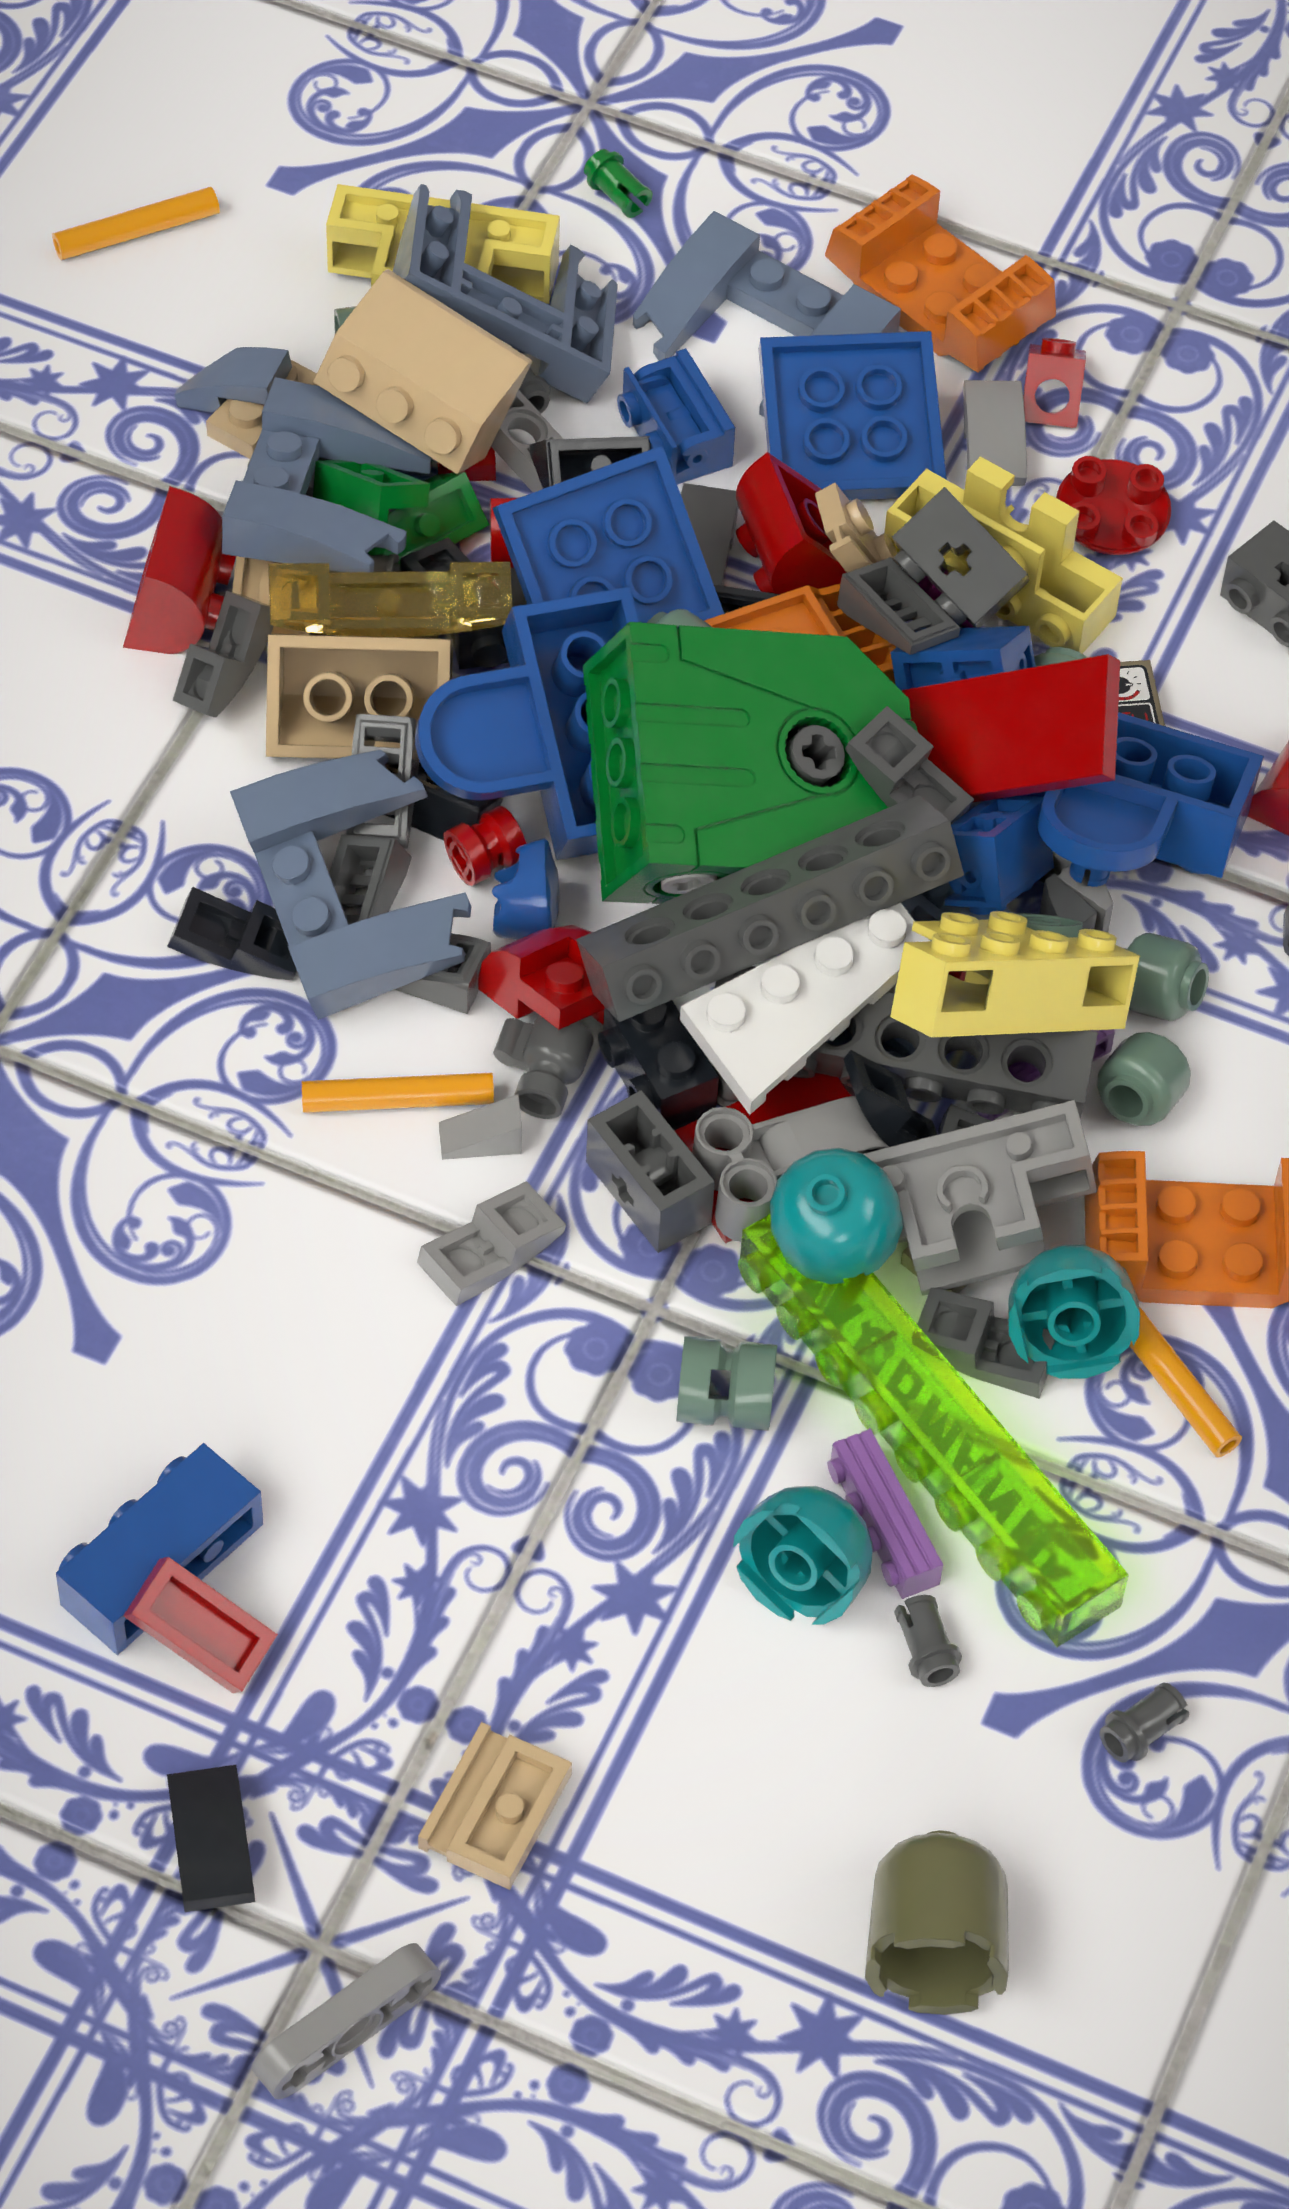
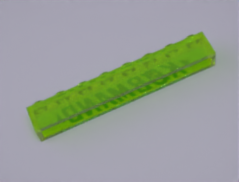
[738,1214,1129,1648]

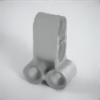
[692,1096,889,1242]

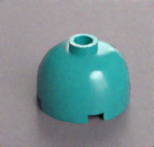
[770,1148,903,1284]
[1008,1245,1140,1379]
[733,1486,872,1625]

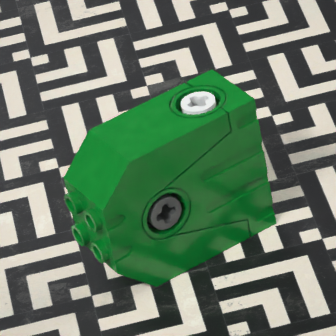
[583,622,918,904]

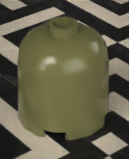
[865,1830,1009,2015]

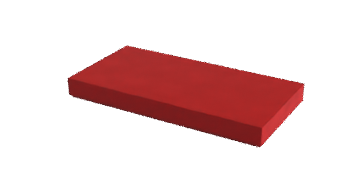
[902,654,1120,803]

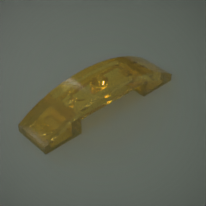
[268,562,512,637]

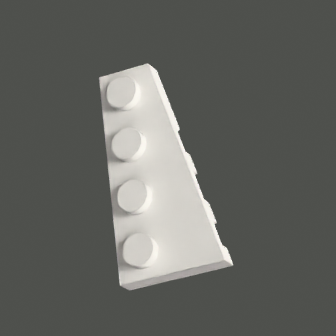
[680,902,930,1115]

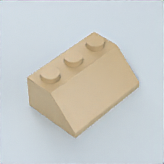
[313,269,533,474]
[266,634,453,759]

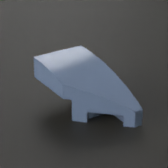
[174,347,292,413]

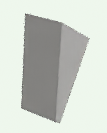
[439,1094,522,1160]

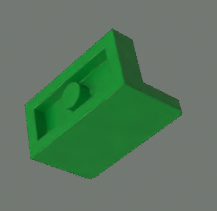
[313,460,430,555]
[383,472,489,564]

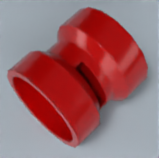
[444,805,526,887]

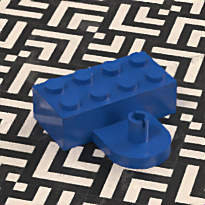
[415,587,639,861]
[1019,712,1264,887]

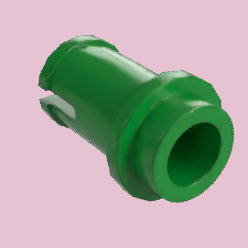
[584,149,653,218]

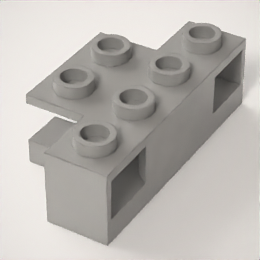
[864,1100,1097,1296]

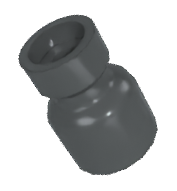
[493,1016,594,1119]

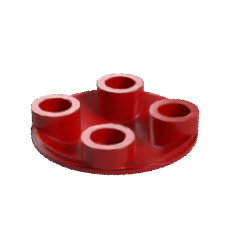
[1056,456,1171,555]

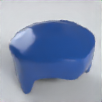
[492,838,560,940]

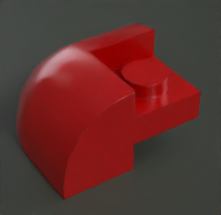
[478,925,604,1030]

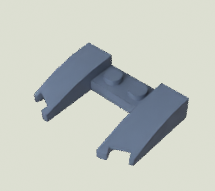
[393,184,618,403]
[632,211,901,417]
[222,377,432,576]
[230,750,472,1020]

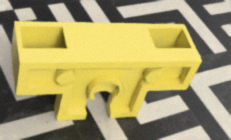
[326,184,560,304]
[884,456,1123,654]
[890,911,1140,1038]

